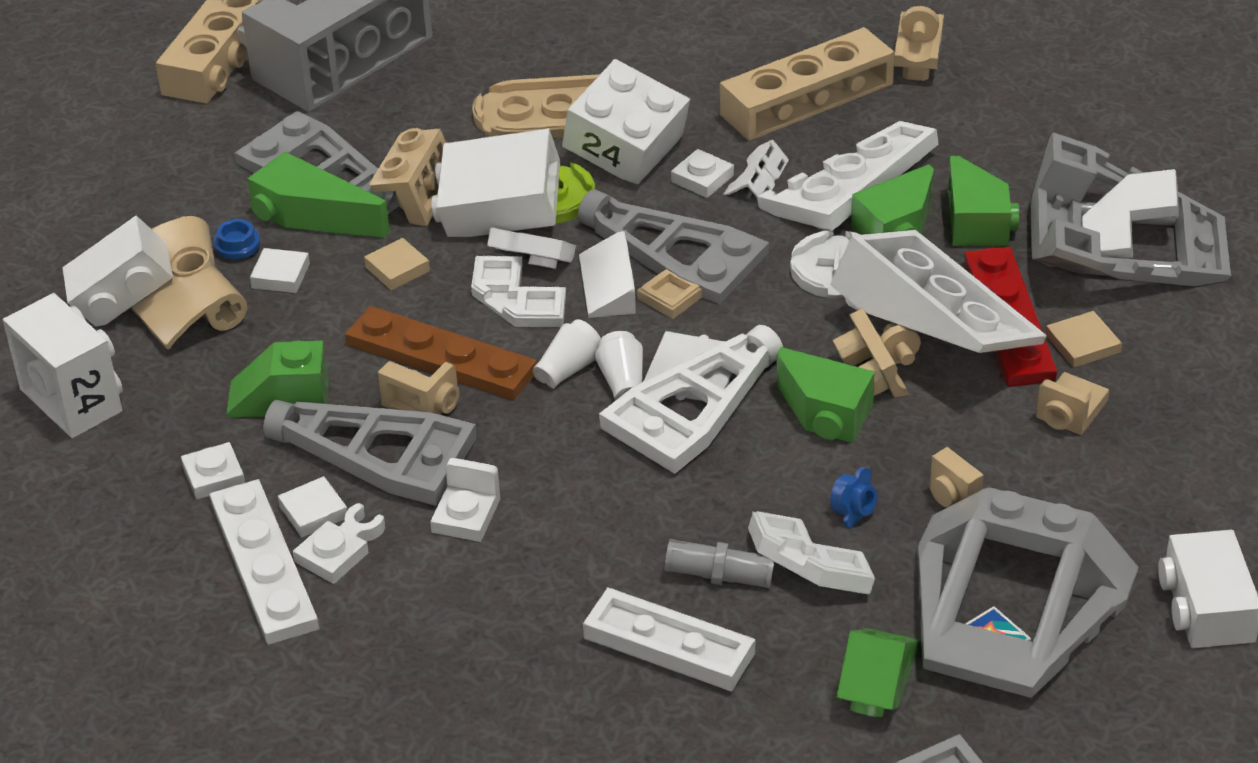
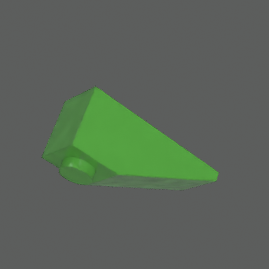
[247,152,390,238]

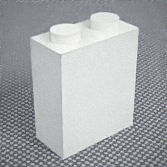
[432,129,560,237]

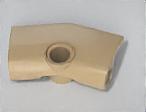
[131,216,247,349]

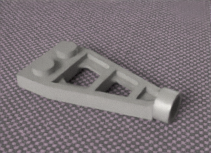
[235,111,399,214]
[578,189,769,305]
[263,400,476,506]

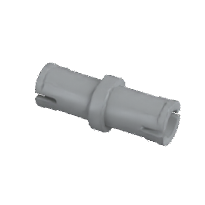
[664,539,774,589]

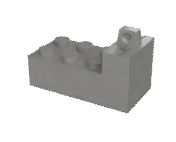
[237,0,433,112]

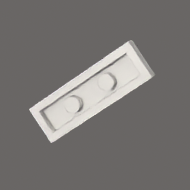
[583,588,755,692]

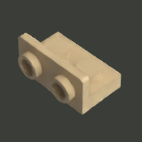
[369,128,446,226]

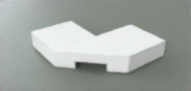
[1082,169,1179,259]
[471,256,566,327]
[748,511,875,595]

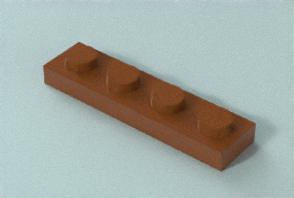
[345,306,537,401]

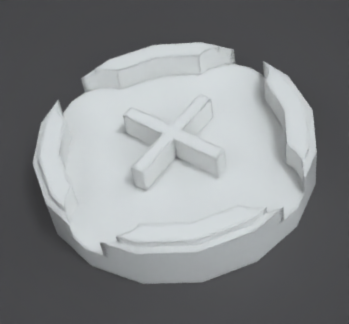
[790,230,860,299]

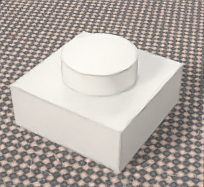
[671,149,734,198]
[181,442,245,500]

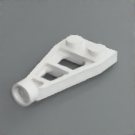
[599,325,783,474]

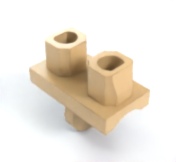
[894,6,944,80]
[833,308,921,398]

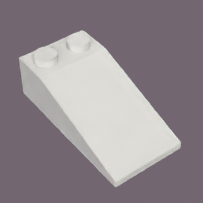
[830,230,1047,353]

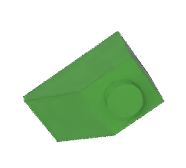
[948,156,1019,246]
[851,165,934,235]
[227,341,329,418]
[777,347,875,443]
[837,628,920,717]

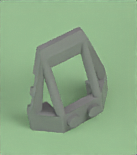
[1031,132,1231,286]
[917,488,1138,698]

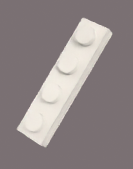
[209,479,319,645]

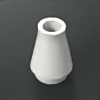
[533,319,601,389]
[595,331,643,401]

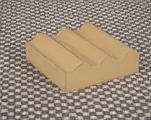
[1045,311,1122,368]

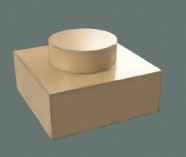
[930,447,984,507]

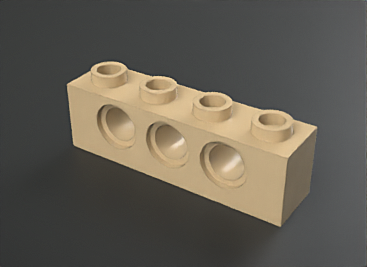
[155,0,262,104]
[720,27,895,141]

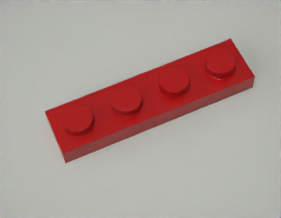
[964,247,1057,387]

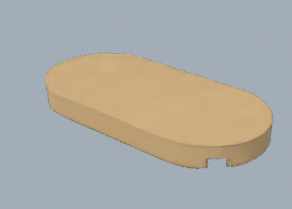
[472,75,599,138]

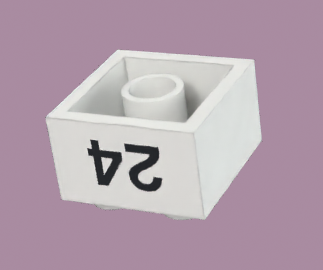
[562,59,690,184]
[3,293,123,438]

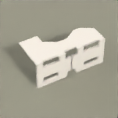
[724,140,789,197]

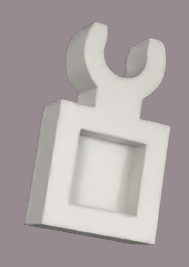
[487,228,576,269]
[293,503,385,584]

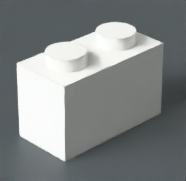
[63,216,173,326]
[1158,530,1258,648]

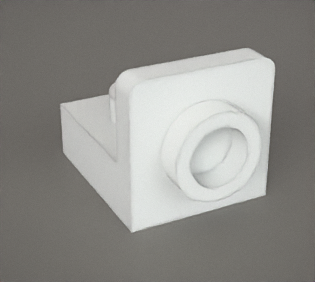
[430,458,500,542]

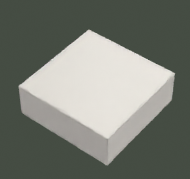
[250,248,310,293]
[278,476,347,538]

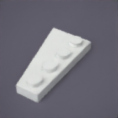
[757,121,939,231]

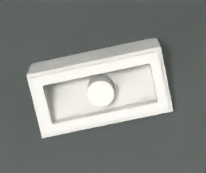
[579,231,636,318]

